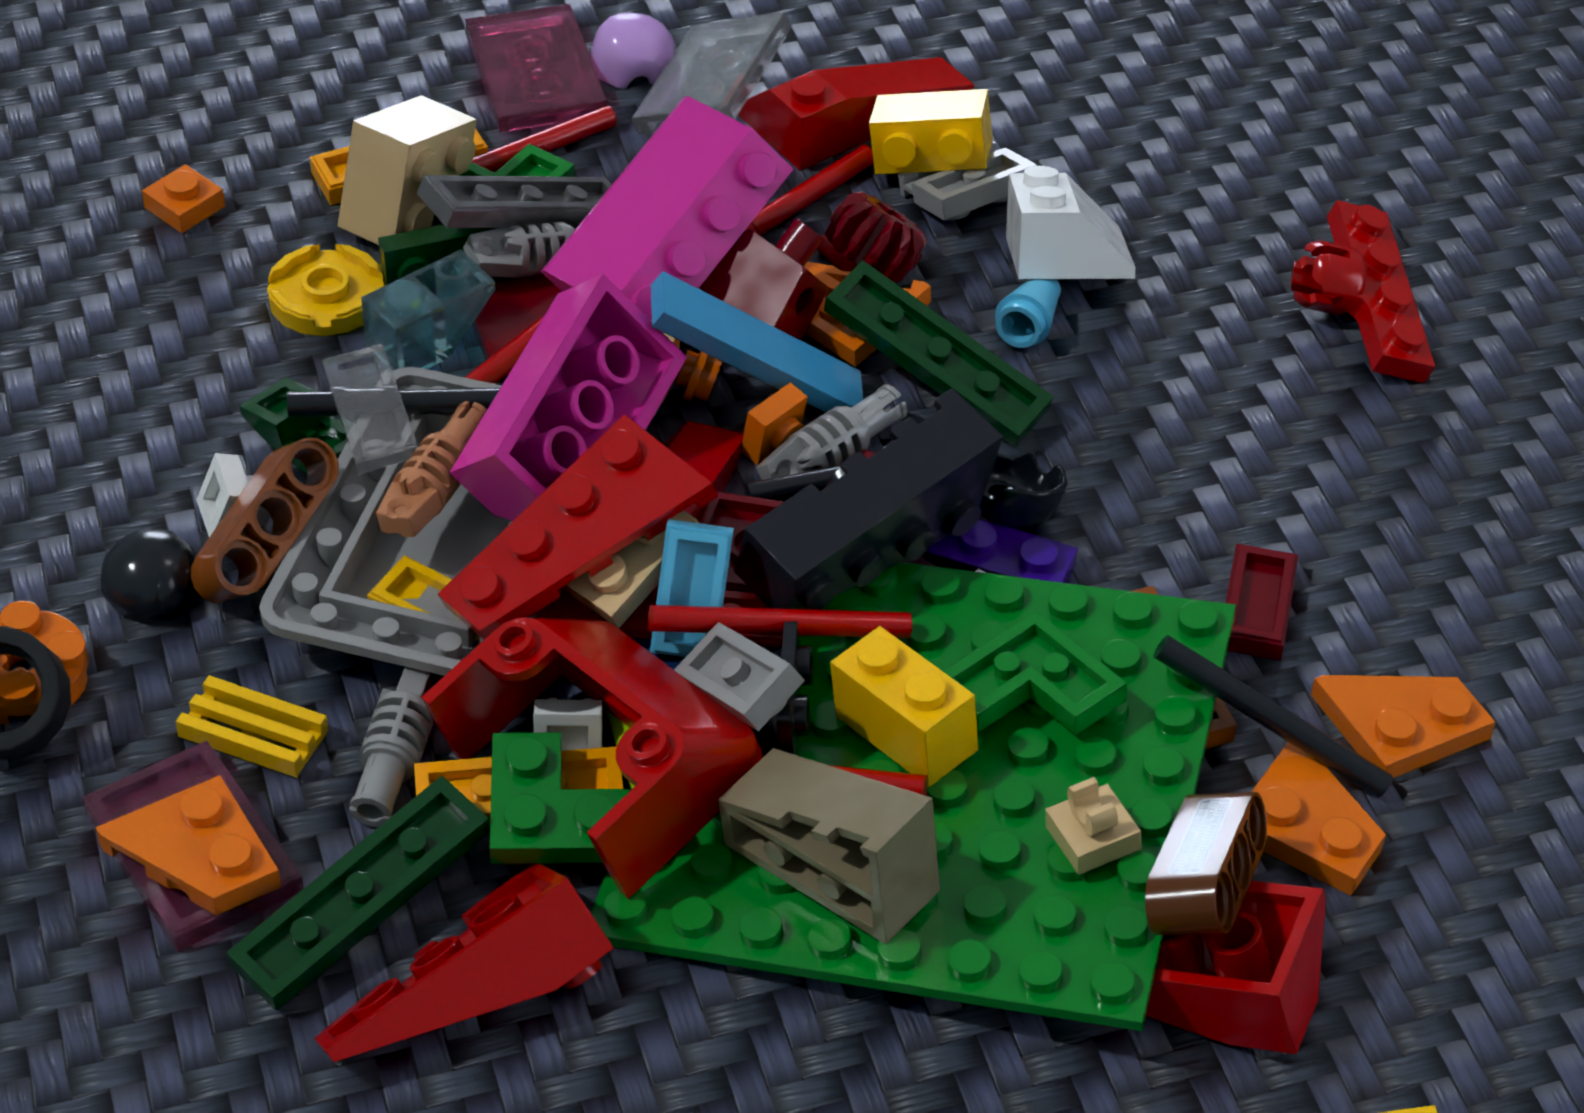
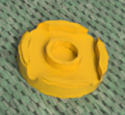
[267,244,385,336]

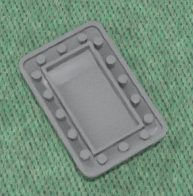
[259,367,541,676]

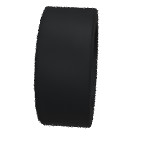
[0,626,71,760]

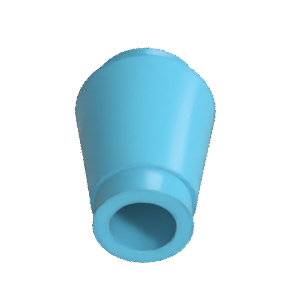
[995,279,1061,348]

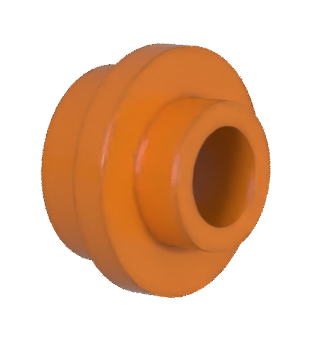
[675,350,722,402]

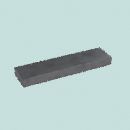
[417,175,611,228]

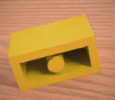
[869,89,993,174]
[830,626,978,787]

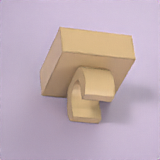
[1045,777,1141,875]

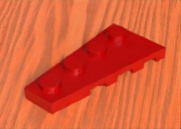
[437,414,718,640]

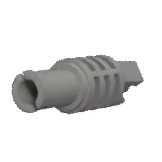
[463,222,575,278]
[756,384,907,480]
[349,667,435,827]

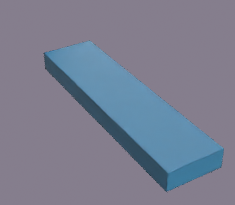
[651,271,863,413]

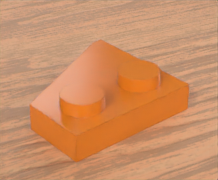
[96,775,281,916]

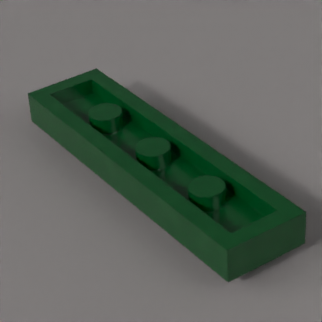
[824,260,1054,448]
[226,775,490,1011]

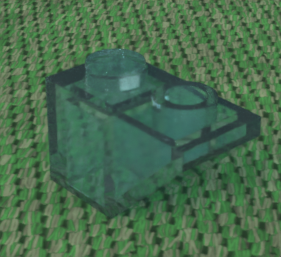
[361,249,495,373]

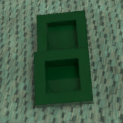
[239,377,354,474]

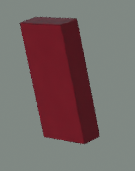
[1225,543,1299,661]

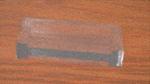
[322,343,418,475]

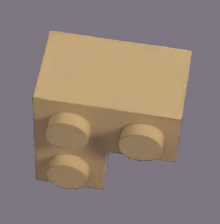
[337,95,477,245]

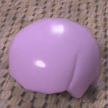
[589,12,676,89]

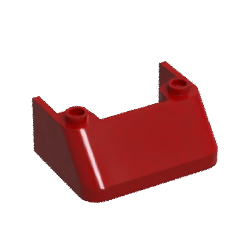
[421,618,763,899]

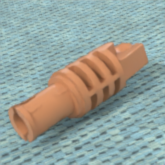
[376,401,487,537]

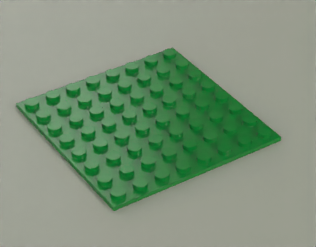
[591,562,1236,1031]

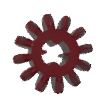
[825,192,928,282]

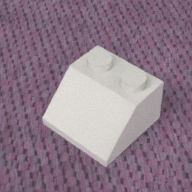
[1006,166,1136,279]

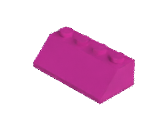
[541,96,794,320]
[449,274,687,521]

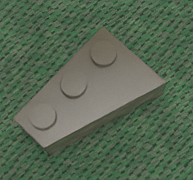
[718,748,940,944]

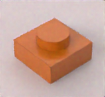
[142,164,225,233]
[741,382,808,466]

